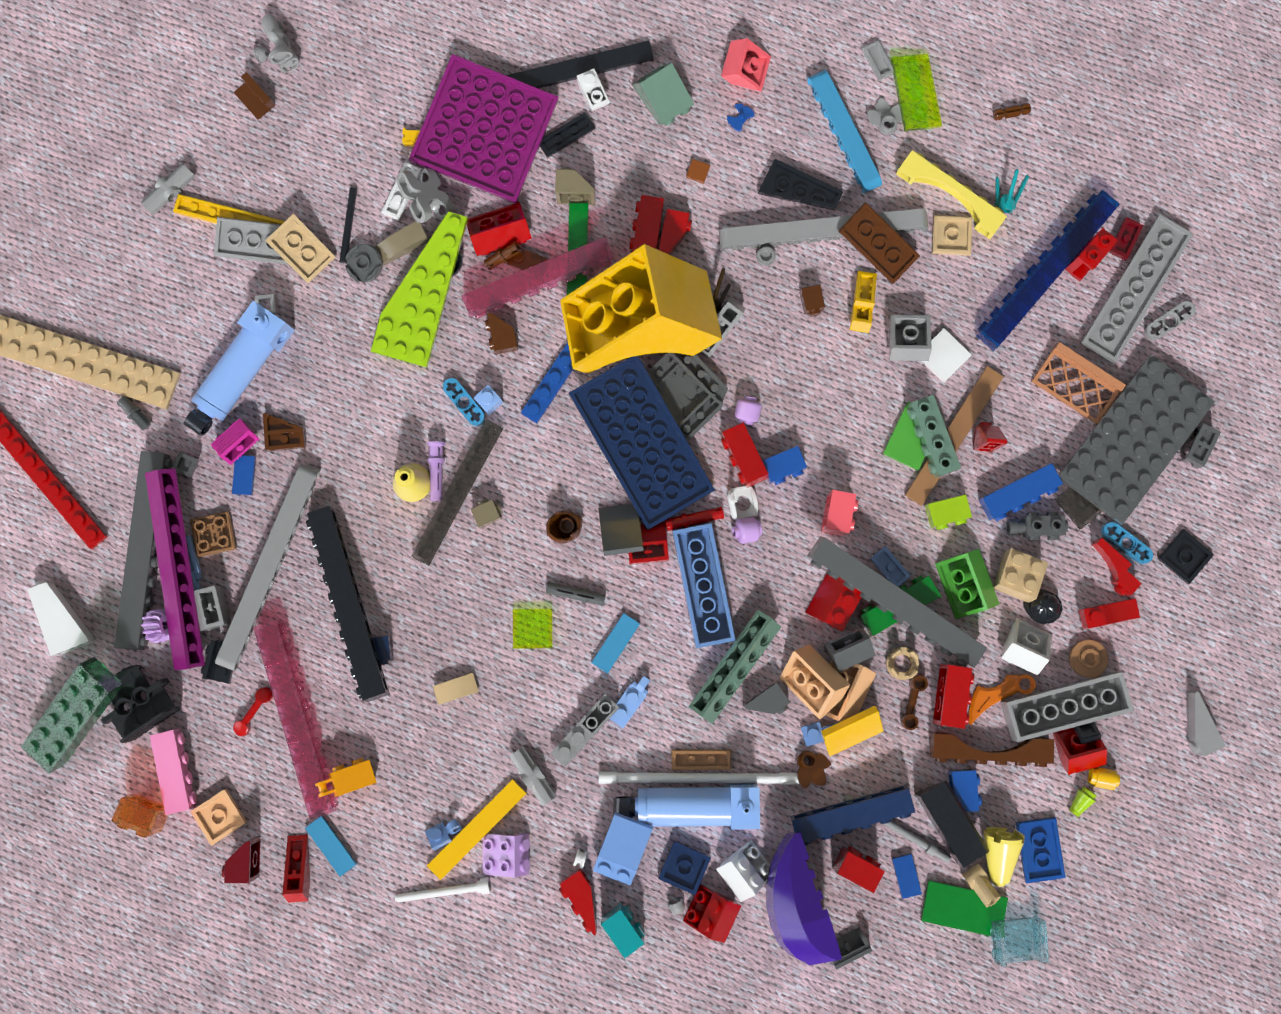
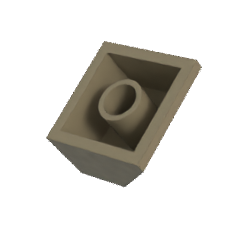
[555,167,596,205]

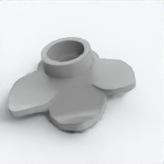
[867,98,904,135]

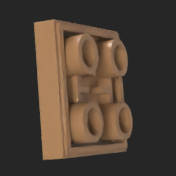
[190,511,237,558]

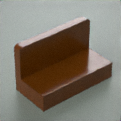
[234,72,275,120]

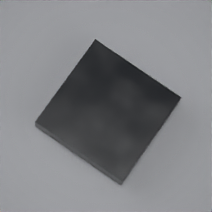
[1157,529,1214,584]

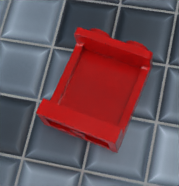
[1065,228,1118,282]

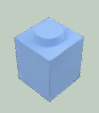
[474,385,503,415]

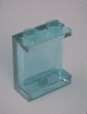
[990,916,1049,967]

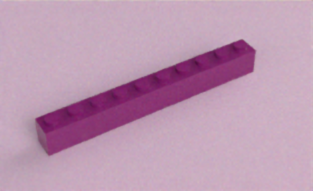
[145,468,205,670]

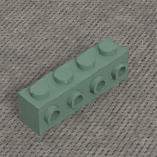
[907,395,961,478]

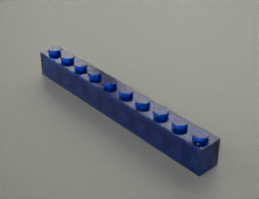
[976,190,1120,351]

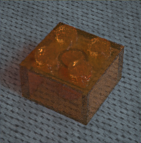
[111,794,169,838]

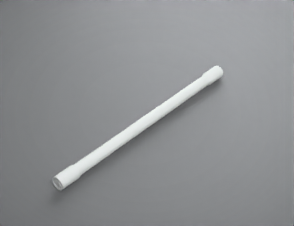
[599,771,799,785]

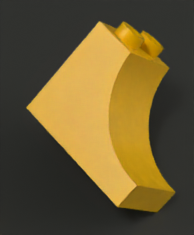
[560,244,722,374]

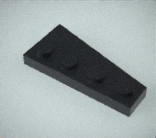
[758,159,844,210]

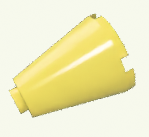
[393,463,430,502]
[983,827,1025,887]

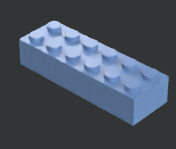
[672,523,736,648]

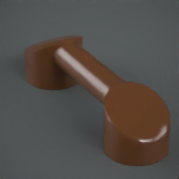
[900,675,928,730]

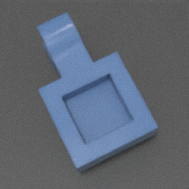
[800,722,835,747]
[425,819,462,851]

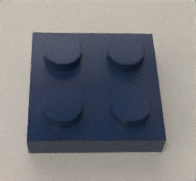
[658,840,711,895]

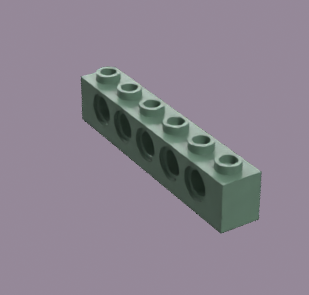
[688,610,781,724]

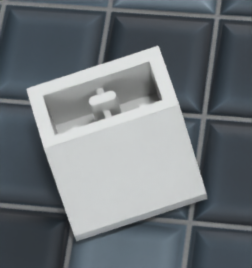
[716,840,770,902]

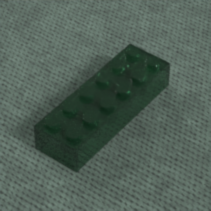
[21,657,123,774]

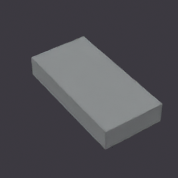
[861,39,896,82]

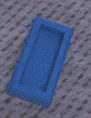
[232,455,256,495]
[891,853,922,899]

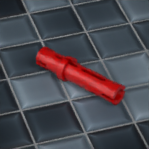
[664,506,724,531]

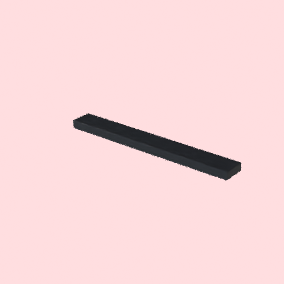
[506,41,654,89]

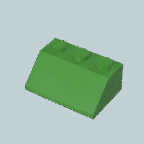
[935,549,1000,619]

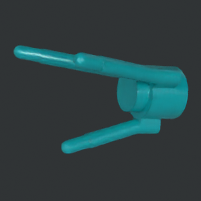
[994,169,1029,213]

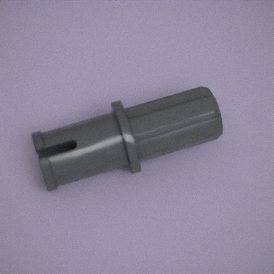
[117,396,151,431]

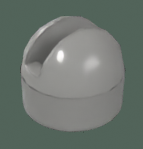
[252,46,269,64]
[667,897,685,915]

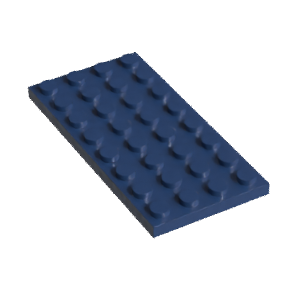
[568,356,715,530]

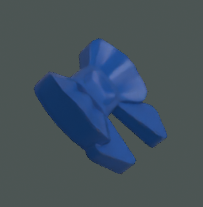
[727,103,755,132]

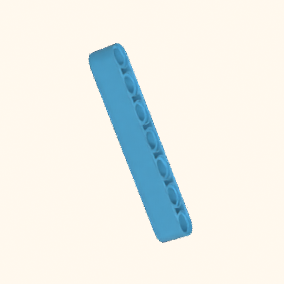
[807,70,882,193]

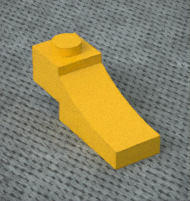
[849,271,877,333]

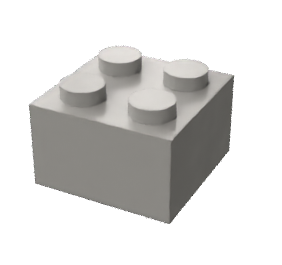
[889,315,932,361]

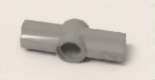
[140,163,196,216]
[509,746,557,806]

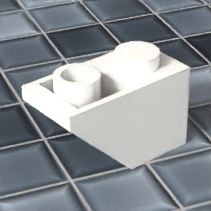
[577,69,610,111]

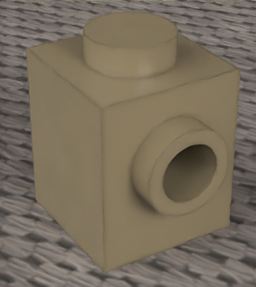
[471,499,503,529]

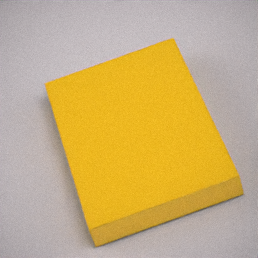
[821,706,883,756]

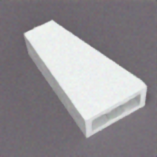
[27,580,95,656]

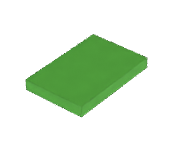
[883,402,925,471]

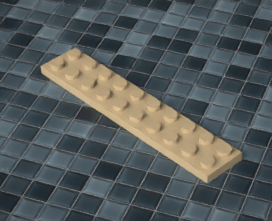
[0,315,181,410]

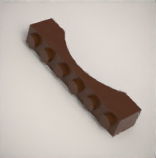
[930,733,1054,767]

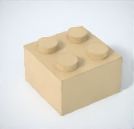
[993,548,1048,603]

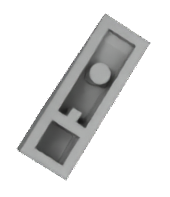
[701,297,745,358]
[1188,691,1226,757]

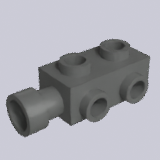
[1006,512,1068,541]

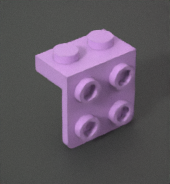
[483,833,530,878]

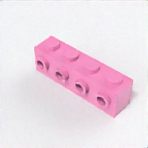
[150,729,197,815]

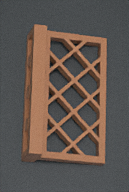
[1031,342,1126,424]

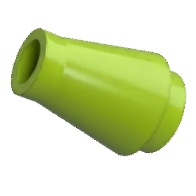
[1069,786,1097,817]

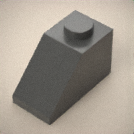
[743,682,791,715]

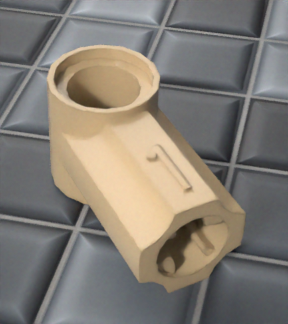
[961,863,1001,908]

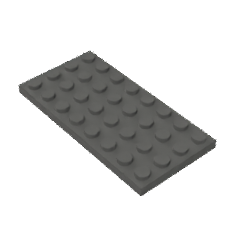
[1059,354,1215,525]

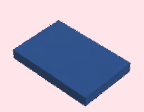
[1015,817,1066,884]

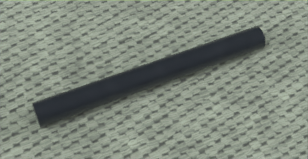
[339,187,357,263]

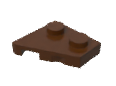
[263,413,306,452]

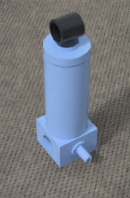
[184,301,295,436]
[613,784,760,830]

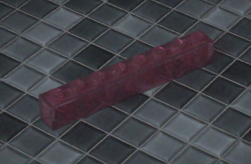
[461,237,614,319]

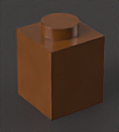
[799,285,825,317]

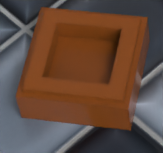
[686,159,711,184]

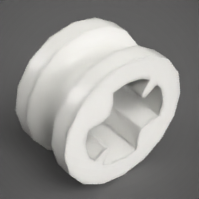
[573,849,588,869]

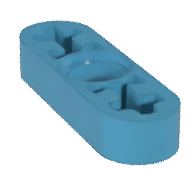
[443,378,485,426]
[1101,522,1153,564]

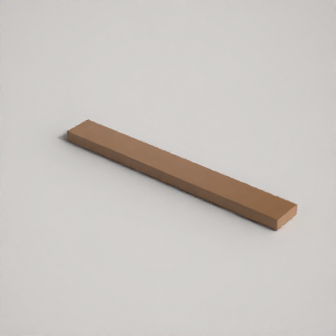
[904,366,1004,506]

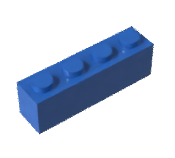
[979,463,1063,522]

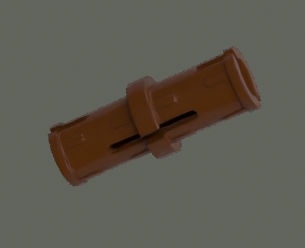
[484,241,522,270]

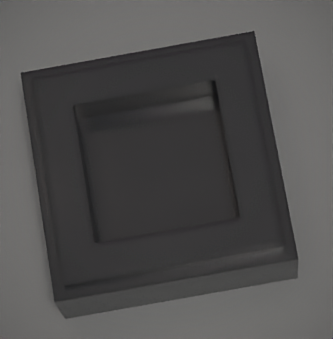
[1073,722,1101,744]

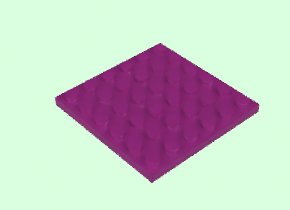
[409,54,559,204]

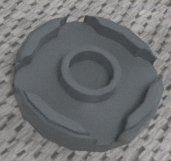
[345,244,383,283]

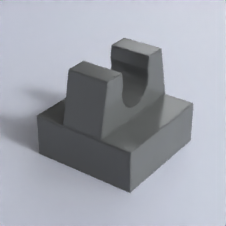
[172,452,200,478]

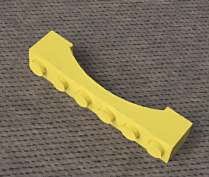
[896,150,1007,239]

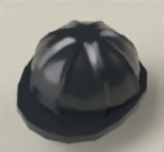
[1023,589,1063,625]

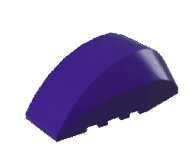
[766,832,842,965]

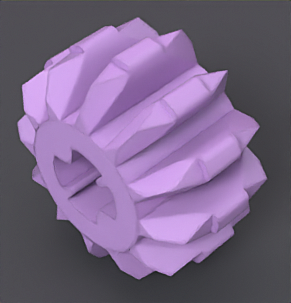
[141,609,170,643]

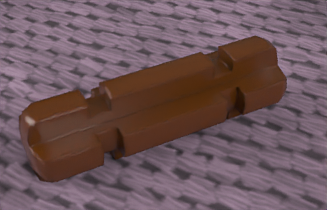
[993,103,1031,121]

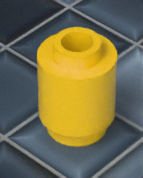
[1088,767,1120,790]

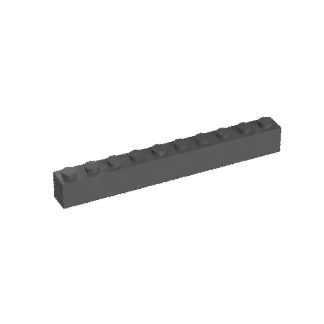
[114,451,172,650]
[807,536,987,668]

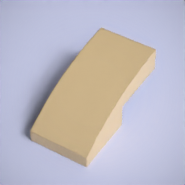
[432,673,479,705]

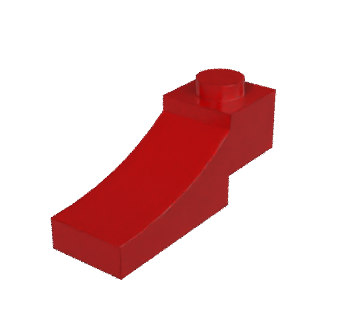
[1091,538,1142,596]
[1079,598,1140,629]

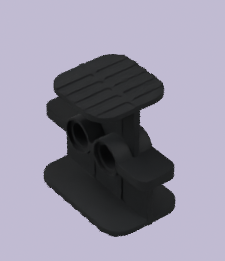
[98,665,181,743]

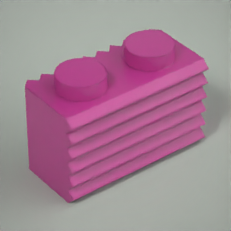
[210,418,259,465]

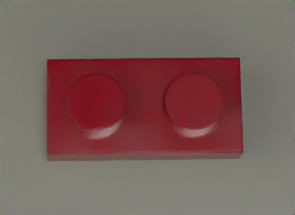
[1108,217,1144,261]

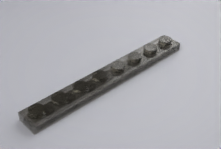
[411,419,503,566]

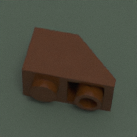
[485,313,518,355]

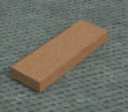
[672,749,731,770]

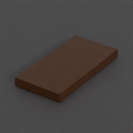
[838,202,920,284]

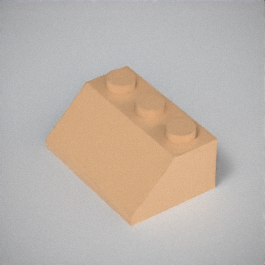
[779,644,850,719]
[825,660,877,722]

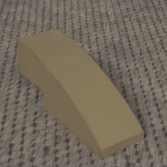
[375,221,429,266]

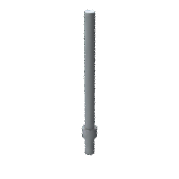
[843,794,951,863]

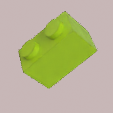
[925,495,972,530]

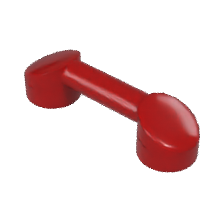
[233,687,274,736]

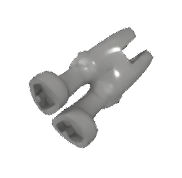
[262,14,299,73]

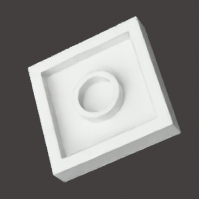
[922,328,971,383]

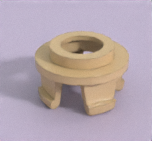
[886,647,919,680]

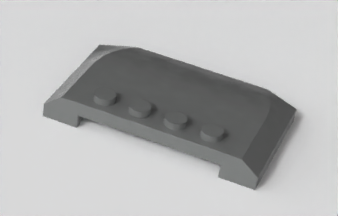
[647,353,728,442]

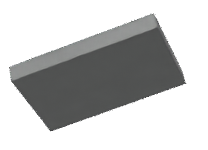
[598,504,644,556]

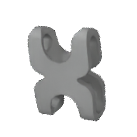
[396,168,454,223]

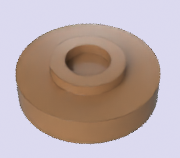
[1069,640,1108,678]

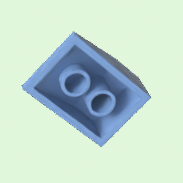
[593,812,653,886]

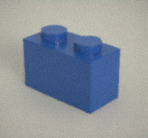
[763,446,807,486]
[948,769,982,812]

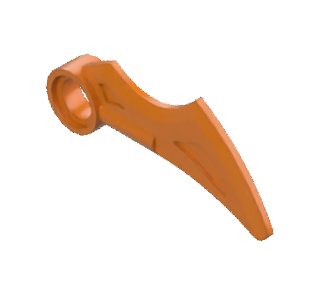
[969,674,1036,725]

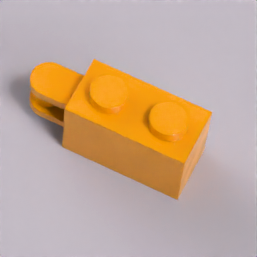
[315,758,377,797]

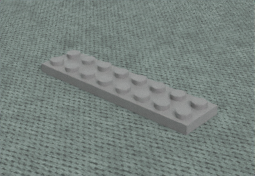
[1081,214,1193,363]

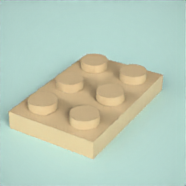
[265,214,335,284]

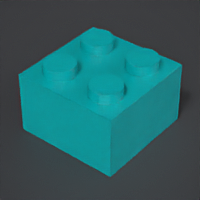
[601,903,645,959]

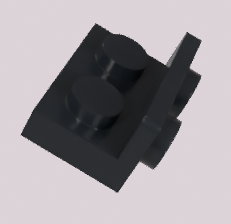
[201,640,233,684]

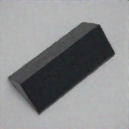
[915,780,989,868]

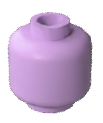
[734,395,762,425]
[732,517,762,544]

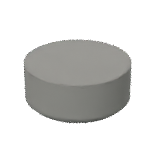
[756,246,776,266]

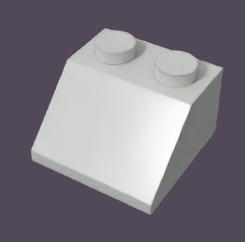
[1001,618,1052,675]

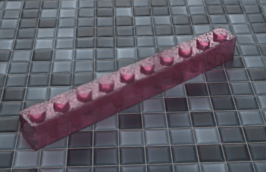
[253,620,338,820]

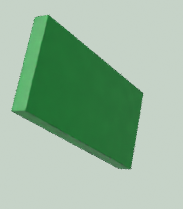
[920,880,1008,938]

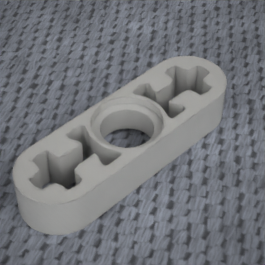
[1144,301,1196,341]

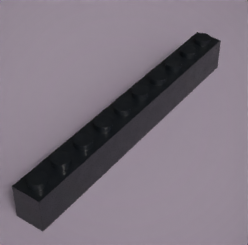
[306,506,390,702]

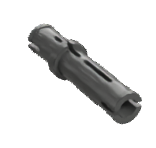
[546,581,606,606]

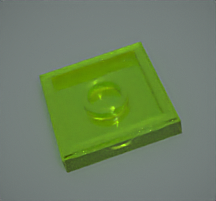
[513,609,553,649]

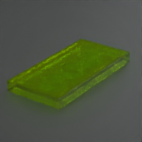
[891,54,942,132]

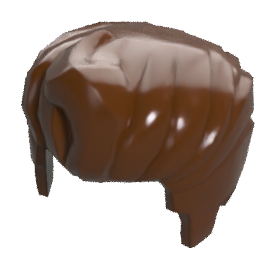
[546,510,583,544]

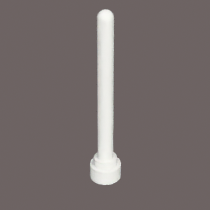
[394,877,491,902]

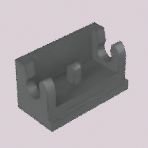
[1182,423,1221,469]
[832,927,872,970]

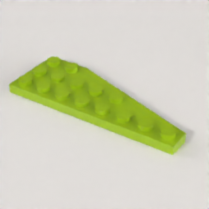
[371,212,468,367]

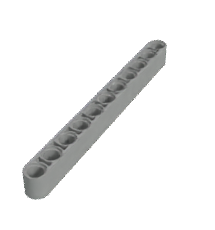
[719,209,929,251]
[215,464,320,671]

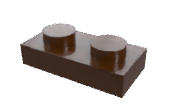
[506,249,549,278]

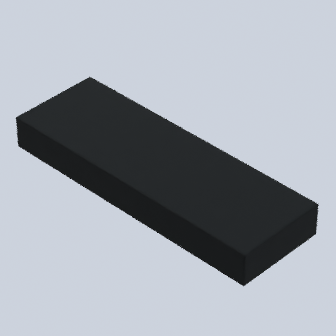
[540,112,595,158]

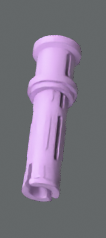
[427,441,445,501]

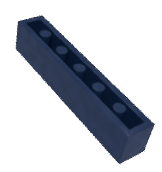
[790,785,915,845]

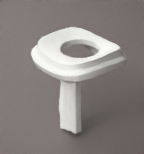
[727,486,758,521]

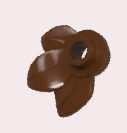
[797,751,831,788]

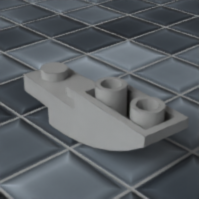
[550,694,620,767]

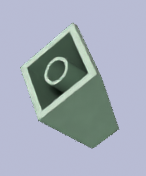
[632,63,694,126]

